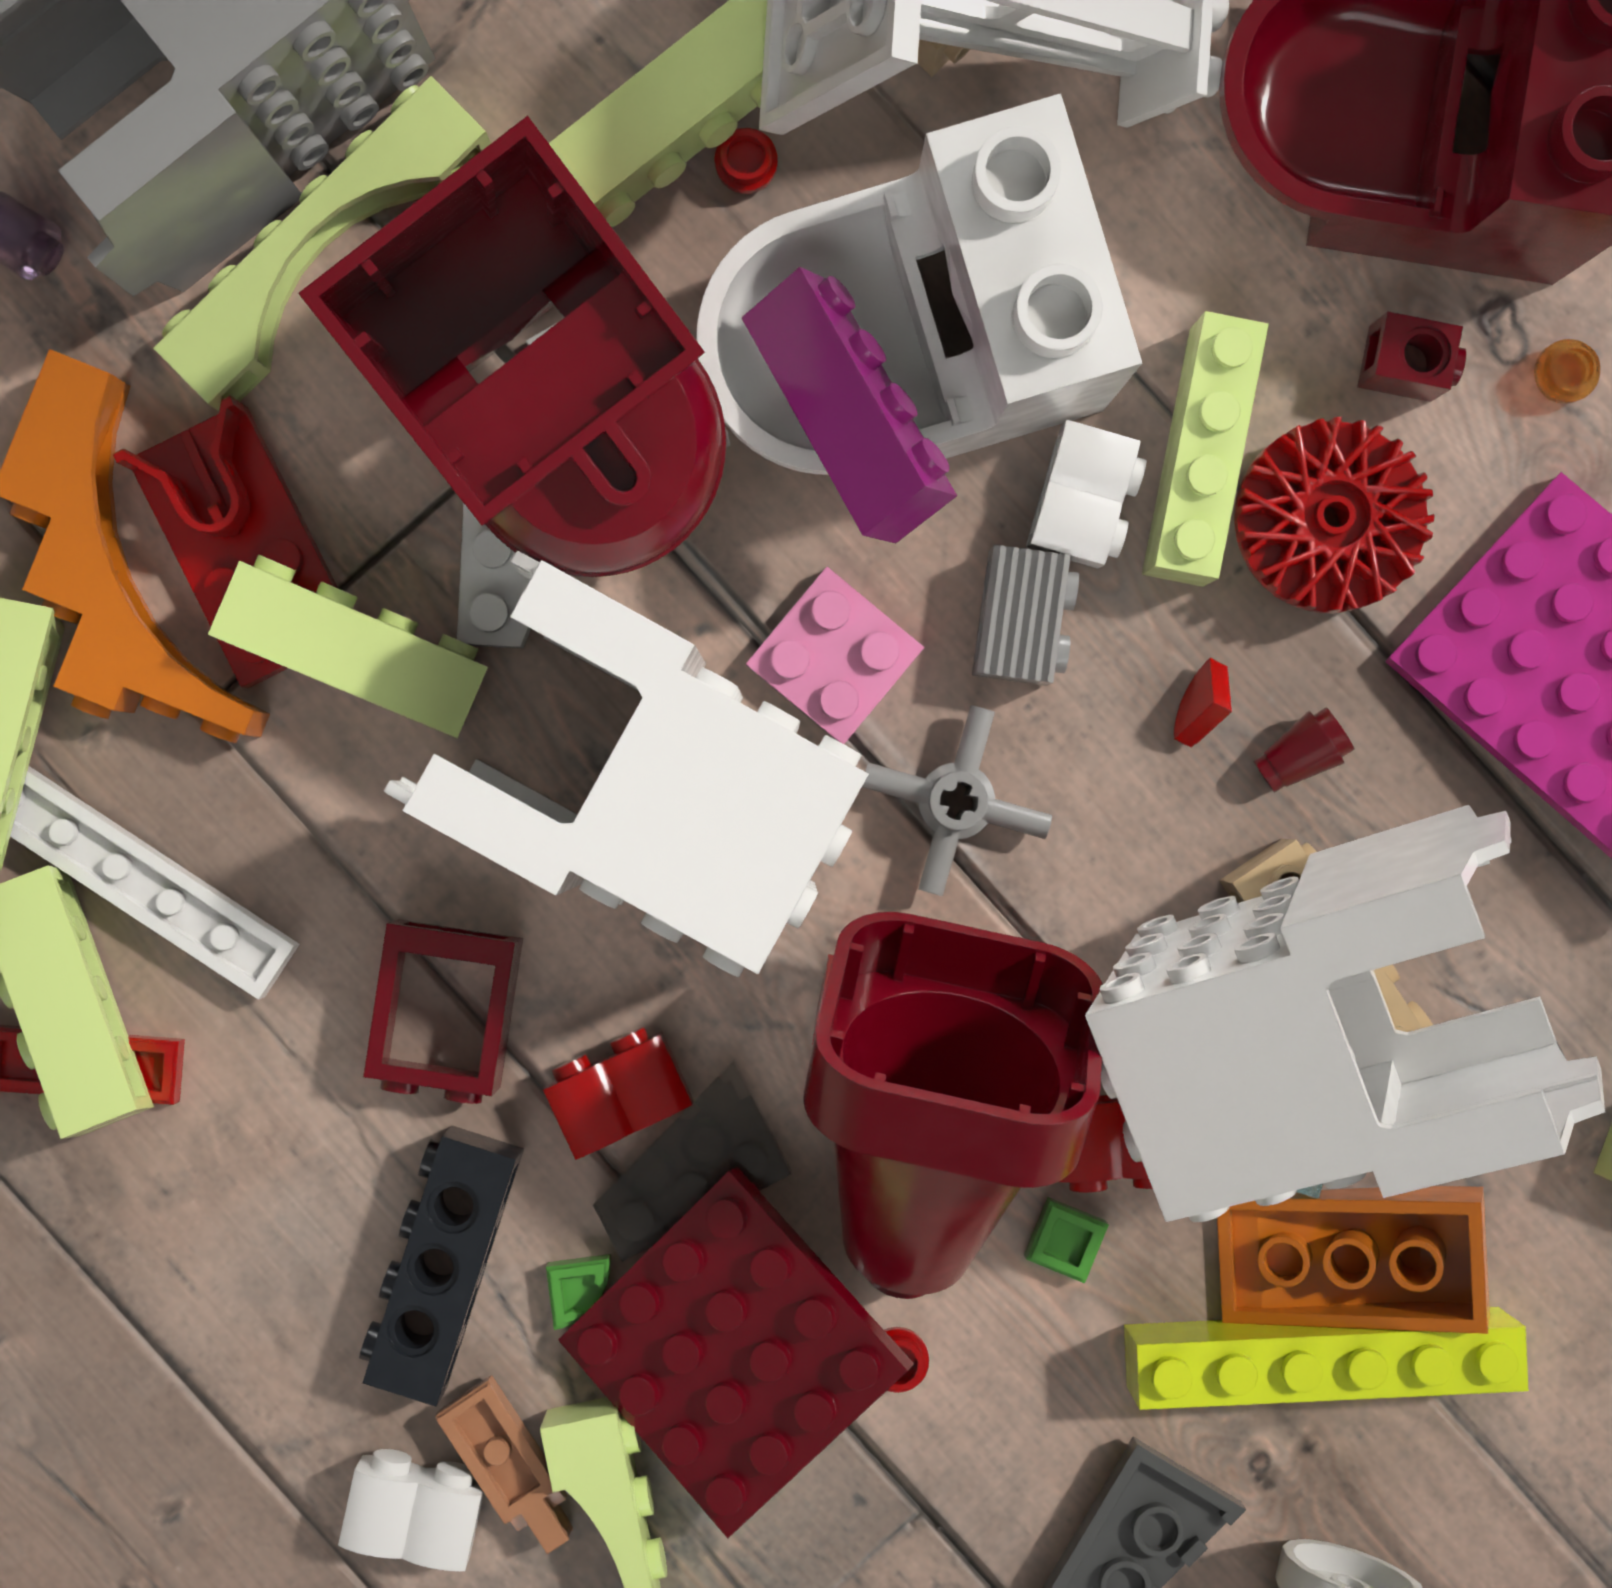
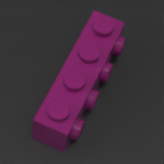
[741,267,957,544]

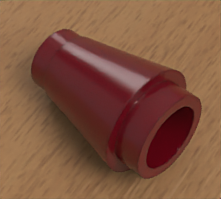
[1253,707,1355,793]

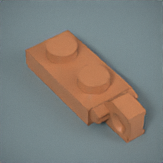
[435,1375,573,1554]

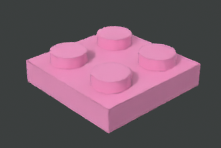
[746,567,925,744]

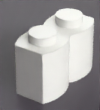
[1026,419,1147,568]
[338,1449,484,1571]

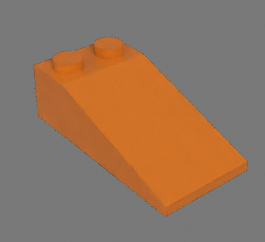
[1217,1186,1490,1334]

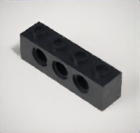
[359,1125,524,1407]

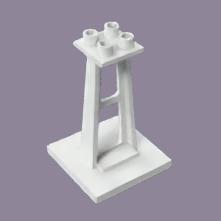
[759,0,1229,135]

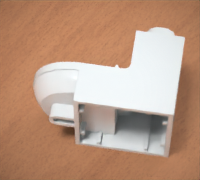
[697,93,1142,475]

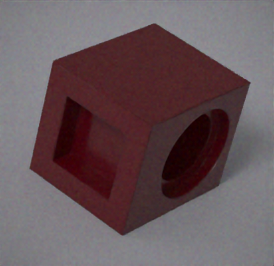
[1357,311,1467,402]

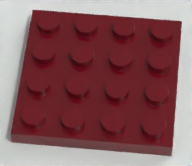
[558,1167,914,1539]

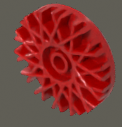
[1234,416,1435,613]

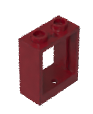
[363,919,523,1104]

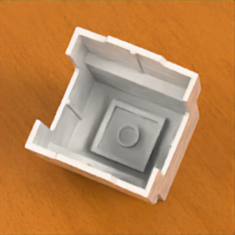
[384,551,869,977]
[1085,805,1605,1222]

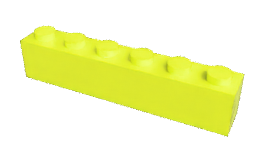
[1124,1307,1529,1410]

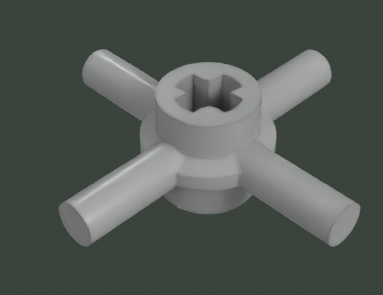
[862,705,1052,896]

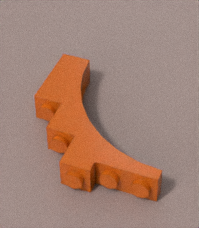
[0,349,270,743]

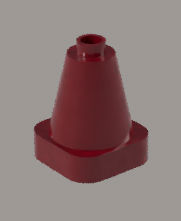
[803,912,1103,1299]

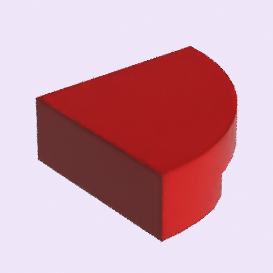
[1174,658,1232,748]

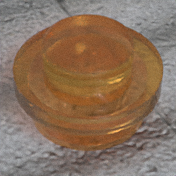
[1534,339,1600,404]

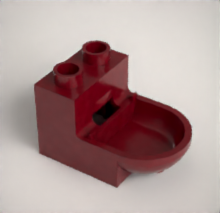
[1219,0,1612,285]
[298,115,726,577]

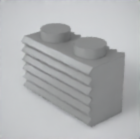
[972,545,1079,686]

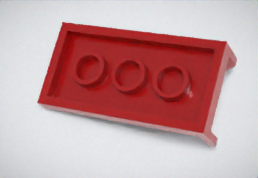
[113,395,339,689]

